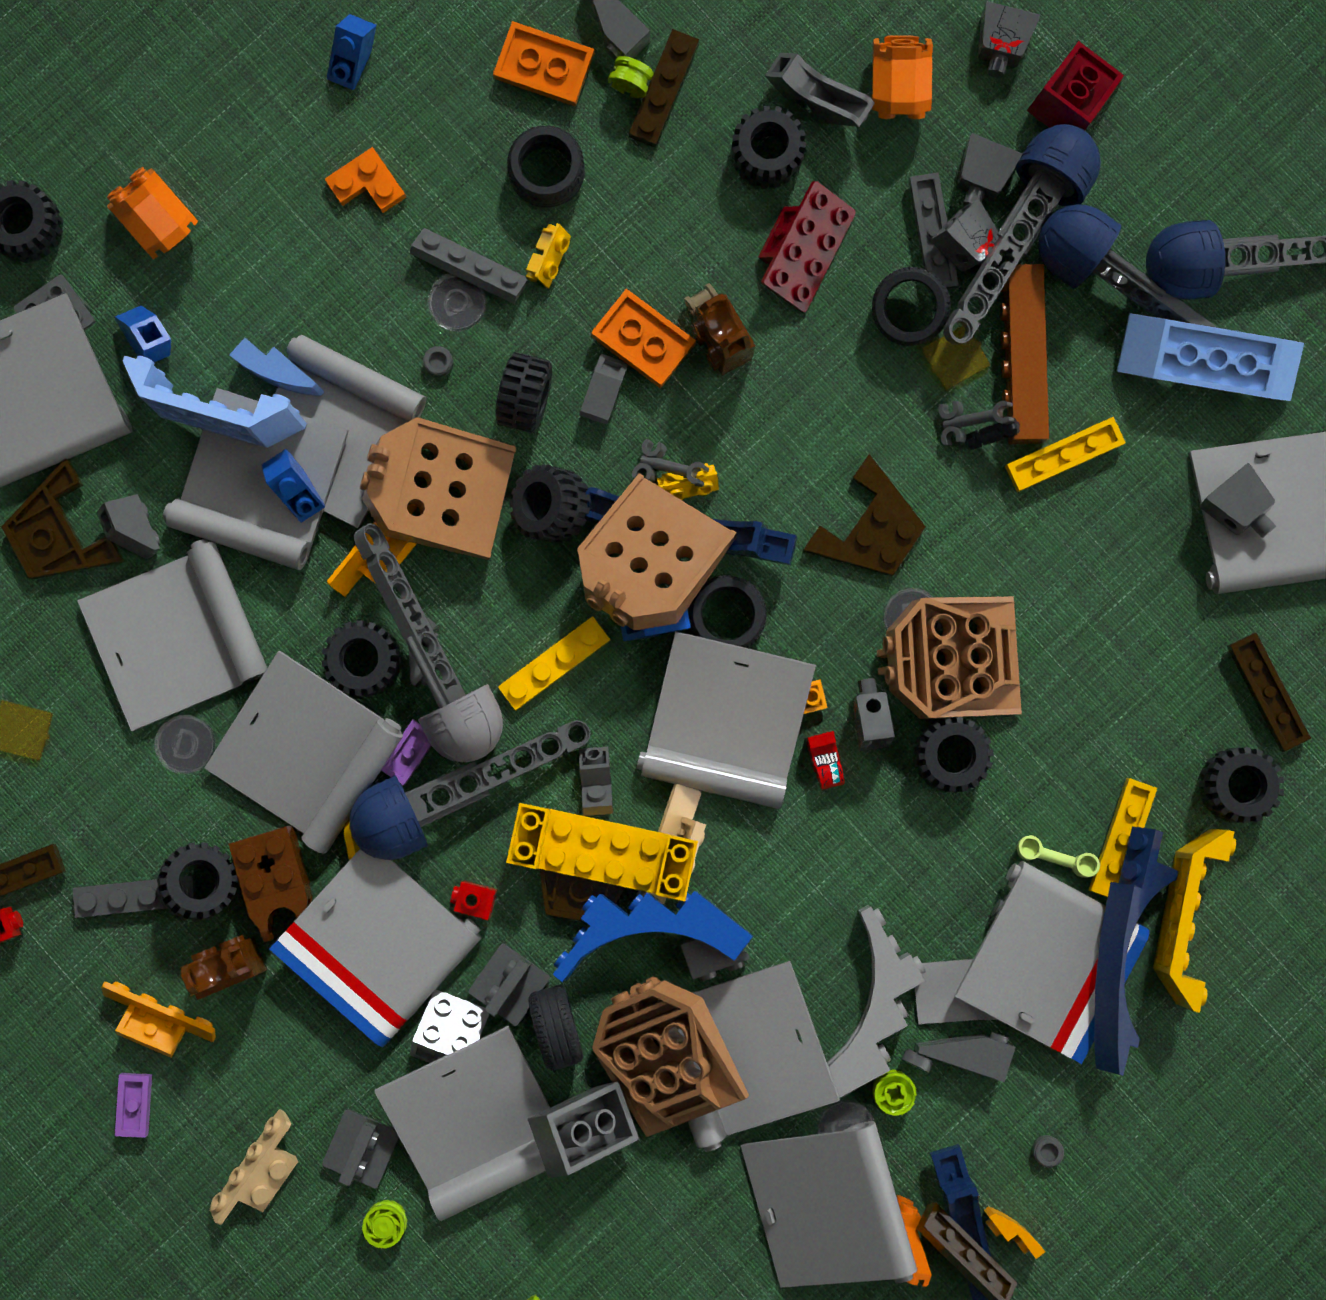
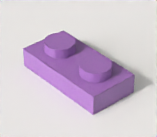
[381,719,432,786]
[115,1073,152,1138]

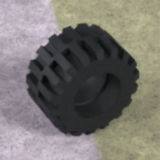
[731,106,806,189]
[0,180,63,262]
[495,352,552,433]
[510,464,590,543]
[322,621,401,697]
[913,717,994,792]
[1199,747,1284,823]
[157,842,238,922]

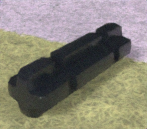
[965,418,1020,450]

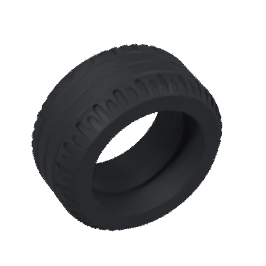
[507,125,585,208]
[872,267,951,346]
[688,575,767,648]
[528,985,583,1071]

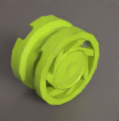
[608,56,654,98]
[872,1069,917,1116]
[362,1200,408,1249]

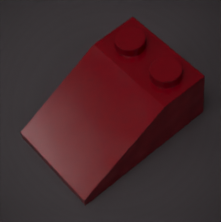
[1026,41,1124,131]

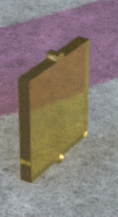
[922,326,990,391]
[0,700,53,760]

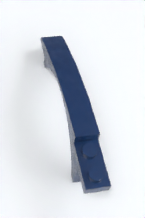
[585,487,797,566]
[1094,826,1179,1076]
[930,1144,991,1300]

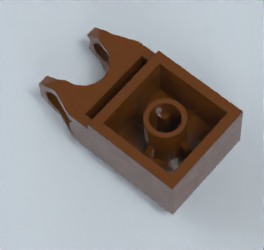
[691,293,756,376]
[228,825,313,942]
[180,935,267,1000]

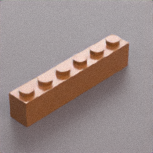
[999,264,1049,445]

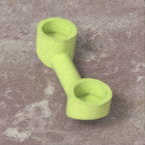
[1017,835,1100,878]

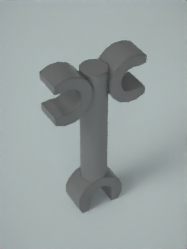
[938,401,1014,446]
[632,439,709,487]

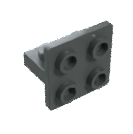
[14,274,96,331]
[468,943,550,1026]
[322,1109,399,1188]

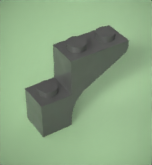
[765,52,875,127]

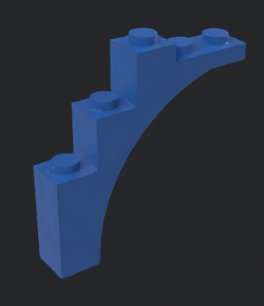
[553,891,753,982]

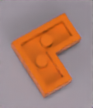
[325,147,406,213]

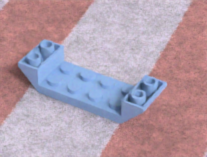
[1117,313,1304,401]
[123,356,307,448]

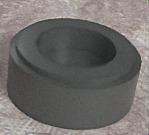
[423,346,454,377]
[901,1049,933,1073]
[1032,1135,1064,1168]

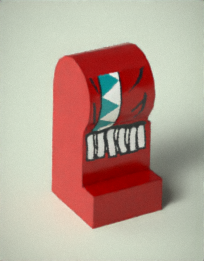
[805,731,845,791]

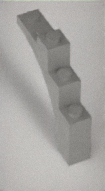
[827,905,926,1098]

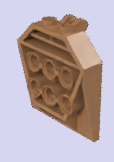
[359,417,516,560]
[577,473,737,630]
[877,596,1022,719]
[592,976,749,1137]

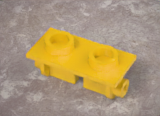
[525,223,571,289]
[656,463,719,500]

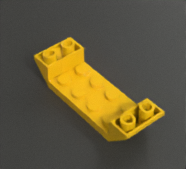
[506,803,698,901]
[1153,829,1236,1013]

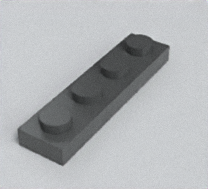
[908,172,959,293]
[410,228,528,304]
[73,875,197,918]

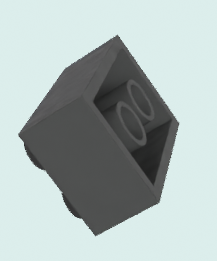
[528,1081,639,1178]

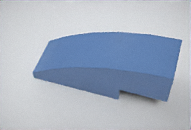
[230,338,324,396]

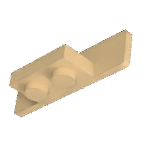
[637,784,706,904]
[210,1109,298,1225]

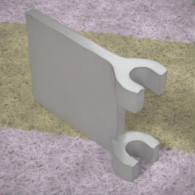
[915,959,997,1024]

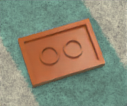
[493,21,595,107]
[591,289,696,389]

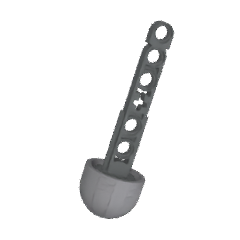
[354,524,503,762]

